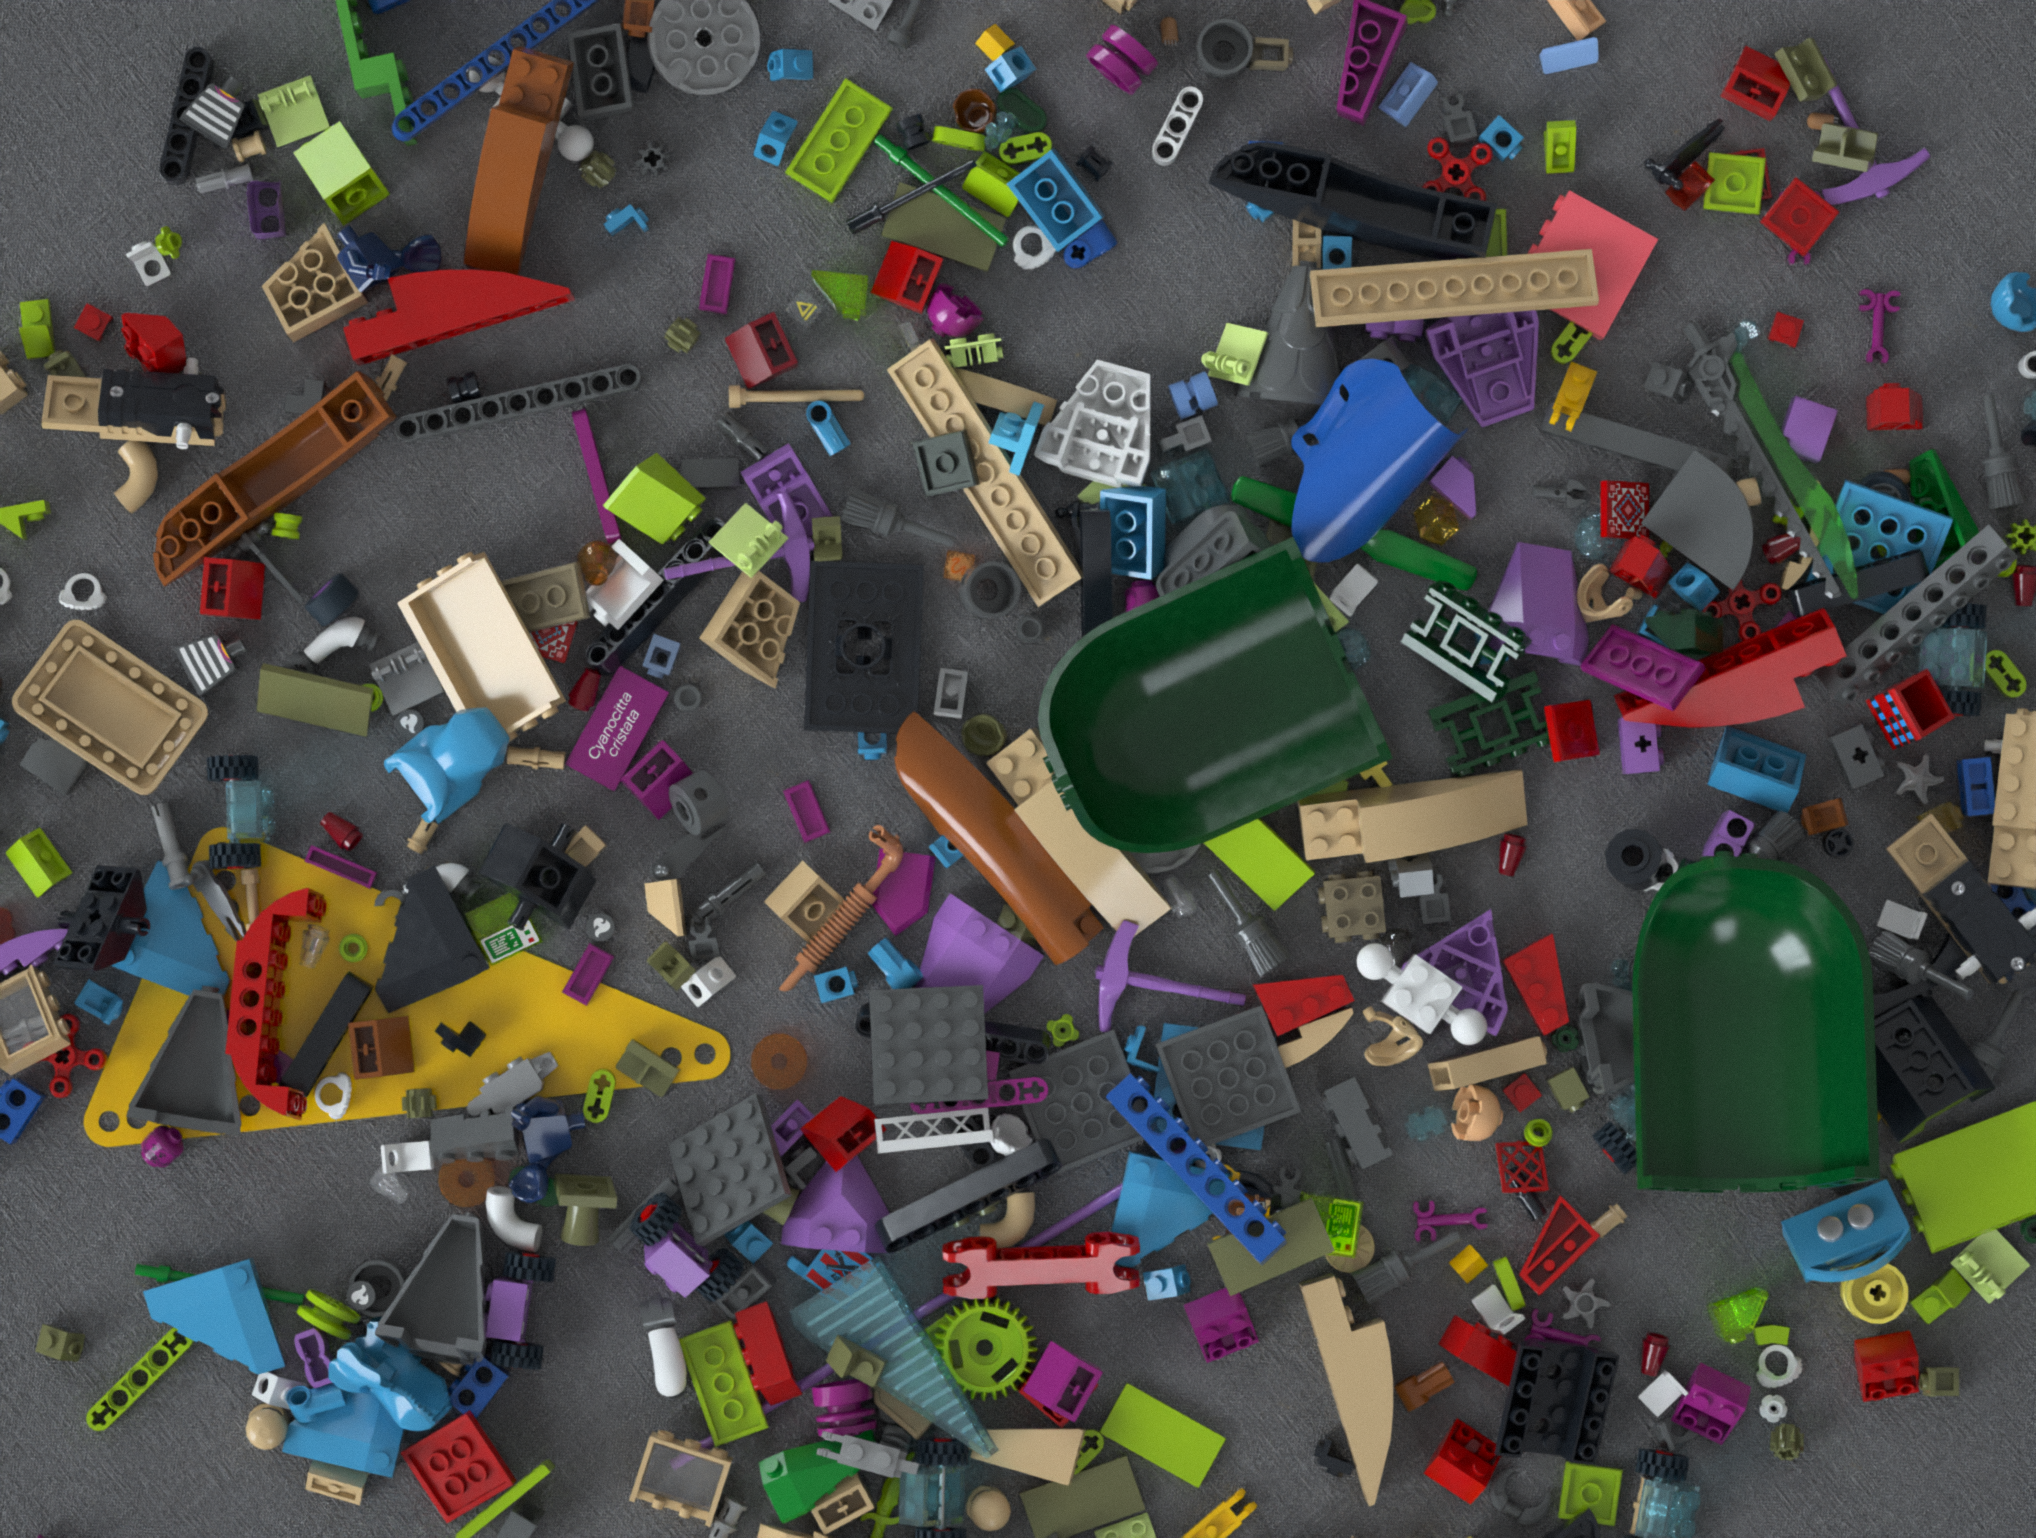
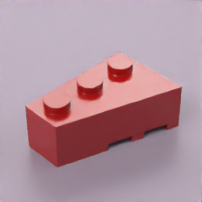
[1866,383,1923,431]
[1608,535,1673,600]
[1500,933,1569,1036]
[1252,975,1355,1036]
[1519,1195,1600,1297]
[733,1301,802,1406]
[1438,1315,1517,1386]

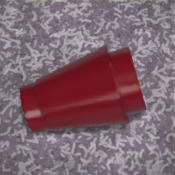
[1762,533,1801,565]
[2012,565,2036,606]
[568,667,602,712]
[320,811,363,851]
[1498,833,1527,877]
[1641,1332,1670,1376]

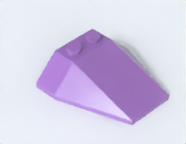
[1426,310,1539,427]
[1488,542,1589,666]
[915,893,1044,1014]

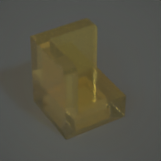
[1414,495,1460,546]

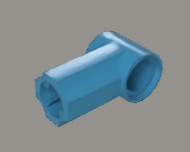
[806,401,851,456]
[867,937,924,989]
[286,1383,347,1423]

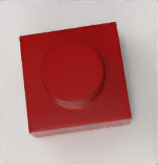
[74,303,114,342]
[1767,312,1804,348]
[1502,1073,1542,1113]

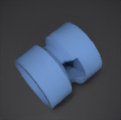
[1168,371,1218,420]

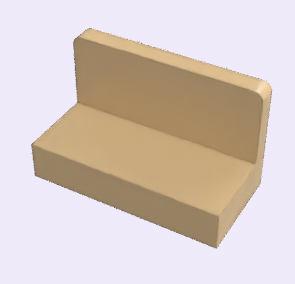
[305,1460,369,1505]

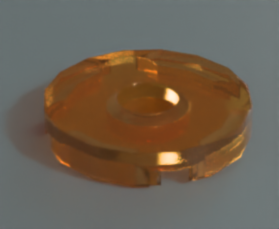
[751,1033,807,1090]
[438,1158,495,1207]

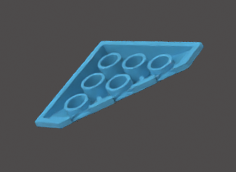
[111,860,231,997]
[1111,1151,1230,1268]
[143,1257,286,1375]
[282,1391,405,1478]

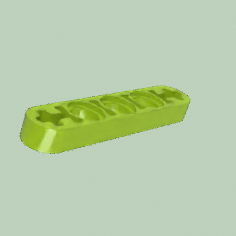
[86,1328,194,1431]

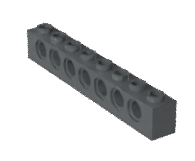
[1815,524,2018,706]

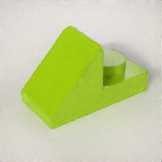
[1543,120,1576,174]
[19,299,56,359]
[0,500,51,540]
[1909,1267,1971,1325]

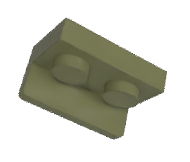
[1774,38,1837,102]

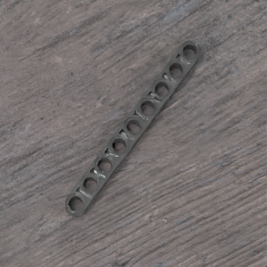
[395,364,642,443]

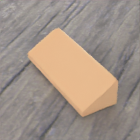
[1547,0,1606,41]

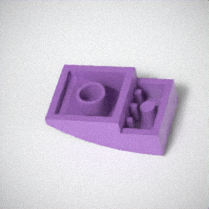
[740,443,833,537]

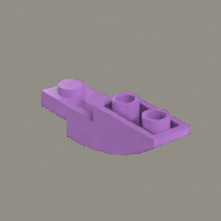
[0,929,68,976]

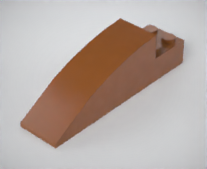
[463,46,574,275]

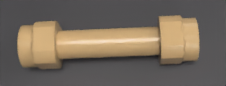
[241,869,260,932]

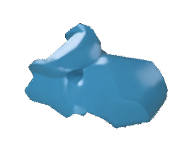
[384,707,510,824]
[329,1316,452,1431]

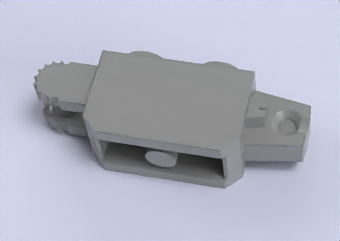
[466,1052,559,1116]
[816,1431,920,1478]

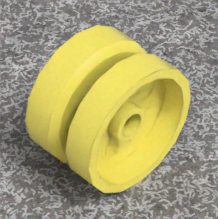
[1840,1259,1908,1324]

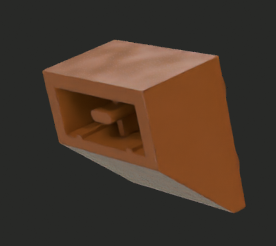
[348,1016,415,1080]

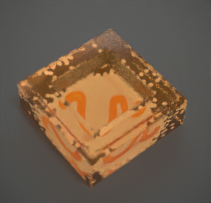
[943,550,976,581]

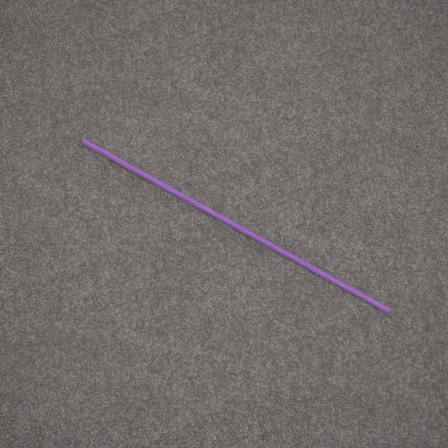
[669,1144,1187,1470]

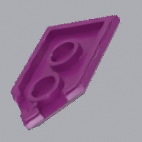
[872,849,936,936]

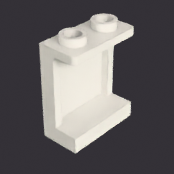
[585,539,664,630]

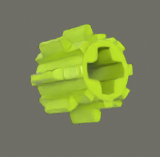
[2005,519,2036,555]

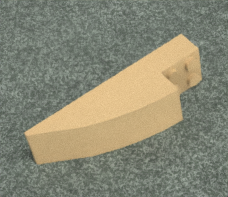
[987,728,1172,938]
[1298,769,1527,863]
[1299,1273,1393,1506]

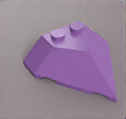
[1401,909,1508,1036]
[781,1156,894,1253]

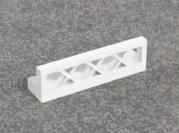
[874,1108,993,1154]

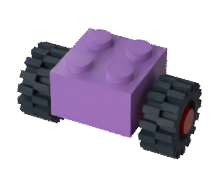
[629,1192,744,1302]
[485,1252,556,1370]

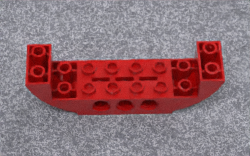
[225,888,327,1120]

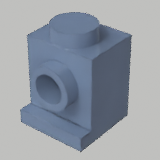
[642,634,682,679]

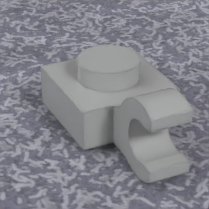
[1159,415,1212,452]

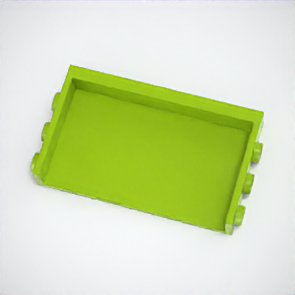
[1890,1101,2036,1254]

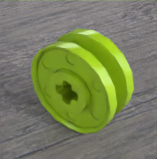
[296,1289,361,1340]

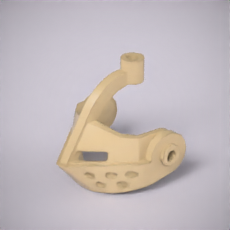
[1577,564,1642,623]
[1362,1006,1423,1066]

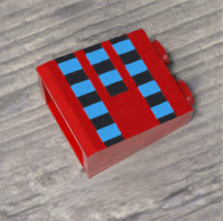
[1865,668,1955,750]

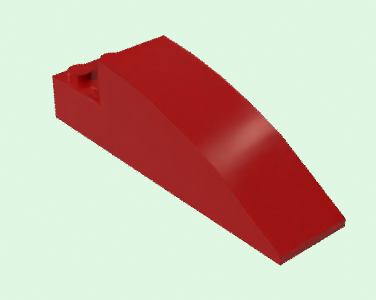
[343,270,575,366]
[1614,608,1846,728]

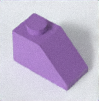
[1428,456,1476,520]
[771,1099,815,1157]

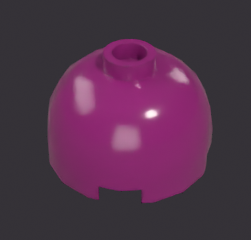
[927,283,984,337]

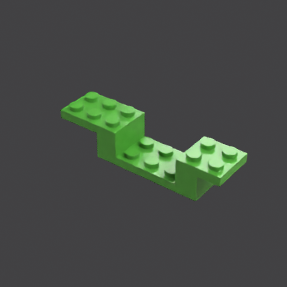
[335,0,421,146]

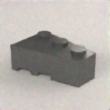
[1320,1076,1394,1169]
[431,1106,519,1164]

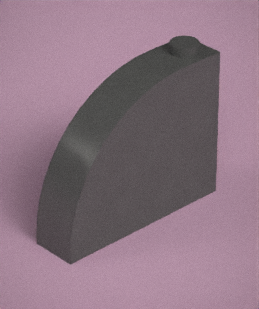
[1641,449,1755,590]

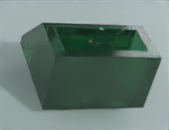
[1645,609,1723,654]

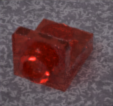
[1665,161,1715,211]

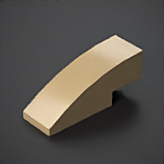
[1277,1007,1353,1068]

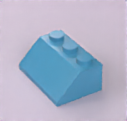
[1007,148,1105,252]
[1100,486,1166,580]
[1707,726,1806,813]

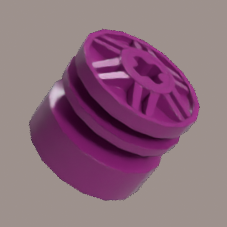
[811,1379,877,1436]

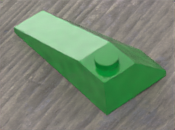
[1909,449,1979,573]
[758,1430,875,1524]

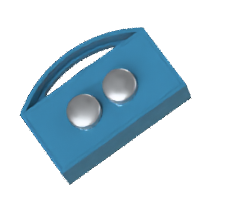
[1781,1179,1911,1283]

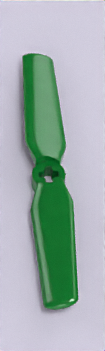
[1231,476,1477,591]

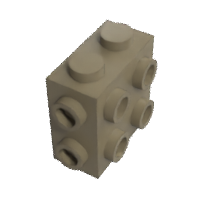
[1318,871,1386,943]

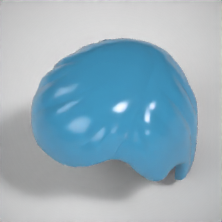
[1991,271,2036,332]

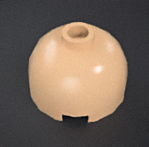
[1451,1084,1503,1141]

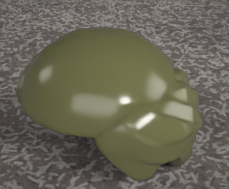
[961,713,1007,756]

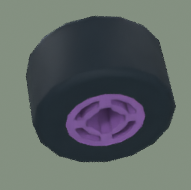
[305,573,359,626]

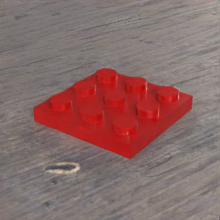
[400,1410,517,1523]

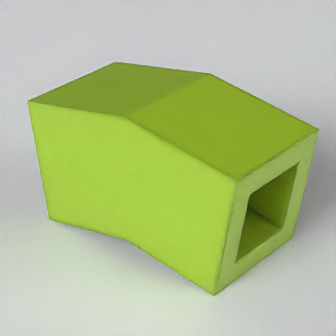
[1753,1324,1790,1345]

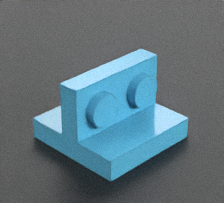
[988,401,1044,476]

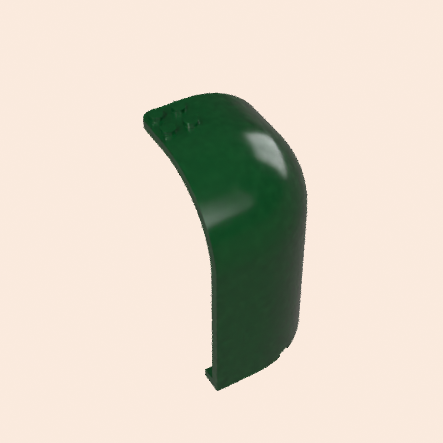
[1038,537,1393,853]
[1632,851,1880,1193]

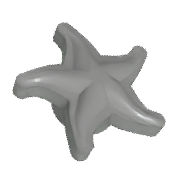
[1896,754,1944,804]
[1562,1279,1610,1328]

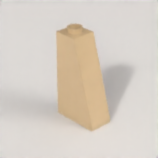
[1428,1036,1547,1091]
[969,1428,1086,1486]

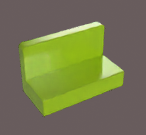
[962,151,1020,217]
[6,827,72,898]

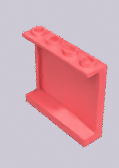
[1527,190,1658,341]

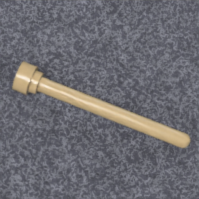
[729,385,864,408]

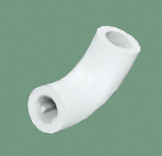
[486,1186,542,1253]

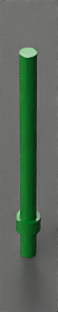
[874,134,1009,247]
[135,1263,305,1305]

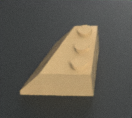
[262,223,368,342]
[699,571,800,688]

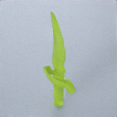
[860,1452,915,1538]

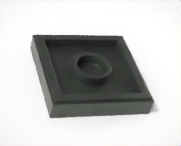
[912,429,980,497]

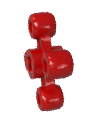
[1422,137,1493,201]
[1699,579,1782,642]
[23,1013,108,1098]

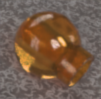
[577,541,616,586]

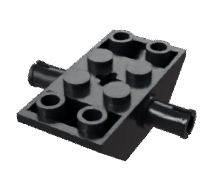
[478,823,596,931]
[53,865,150,971]

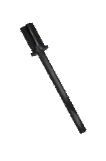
[846,159,977,234]

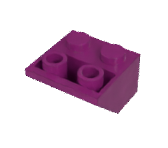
[620,740,693,821]
[1183,1288,1259,1363]
[1023,1341,1103,1423]
[1671,1362,1751,1445]

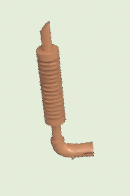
[779,825,903,991]

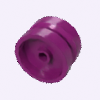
[1086,24,1158,95]

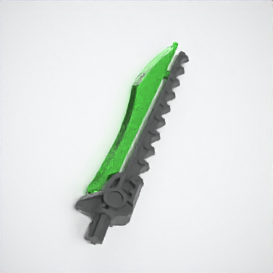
[1683,320,1858,600]

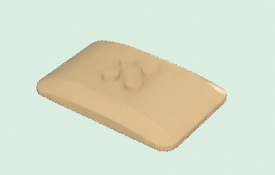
[12,620,208,795]

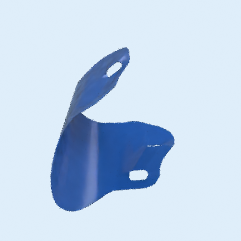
[1291,359,1468,563]

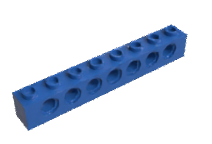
[1106,1073,1287,1266]

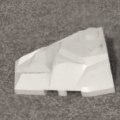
[1034,360,1151,488]

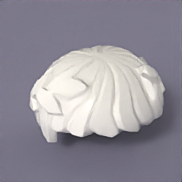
[989,1113,1032,1156]

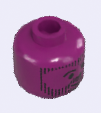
[1125,581,1160,612]
[141,1125,184,1168]

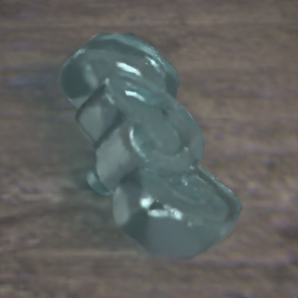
[1733,319,1760,358]

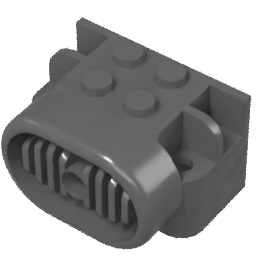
[1156,505,1274,597]

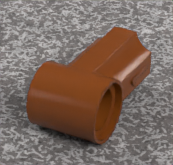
[1394,1361,1455,1412]

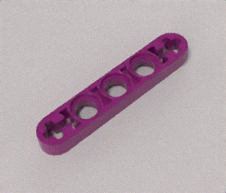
[572,408,622,544]
[910,1077,1048,1114]

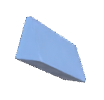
[1539,37,1598,74]
[1378,62,1438,127]

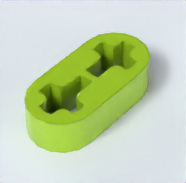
[932,126,987,152]
[999,132,1052,165]
[1550,321,1593,364]
[1981,650,2026,698]
[583,1069,616,1123]
[1493,1256,1526,1312]
[1074,1429,1104,1475]

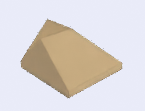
[644,879,687,936]

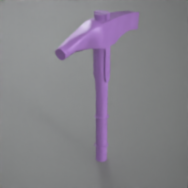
[1822,57,1930,205]
[664,490,814,602]
[1095,920,1246,1032]

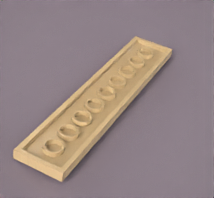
[1310,249,1599,327]
[887,338,1083,607]

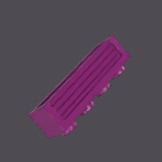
[304,845,378,889]

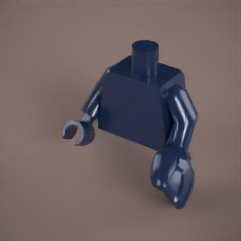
[337,225,442,293]
[509,1096,586,1203]

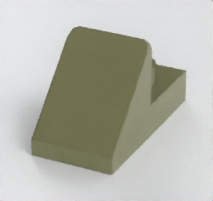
[826,1335,888,1388]

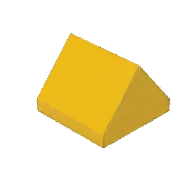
[975,24,1015,62]
[1448,1244,1488,1284]

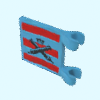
[787,1249,881,1309]

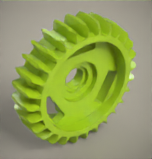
[933,1297,1038,1401]

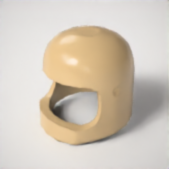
[246,1402,290,1450]
[966,1485,1011,1531]

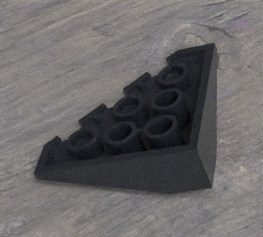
[375,864,490,1013]

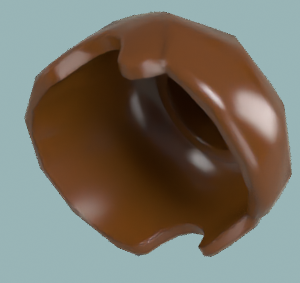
[953,88,997,134]

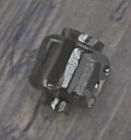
[1380,928,1418,969]

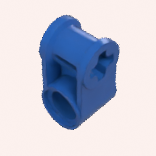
[1063,220,1118,268]

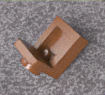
[622,0,654,38]
[1801,798,1849,836]

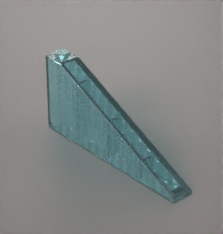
[789,1256,999,1459]

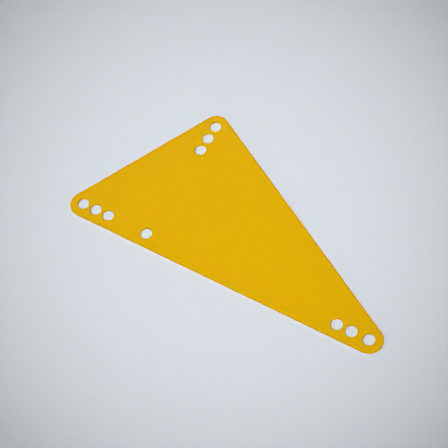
[84,827,730,1147]

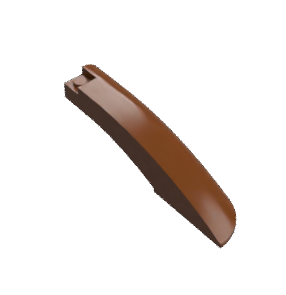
[153,371,397,586]
[894,711,1103,965]

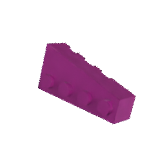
[1336,0,1408,126]

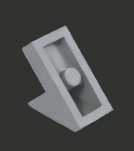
[934,668,968,719]

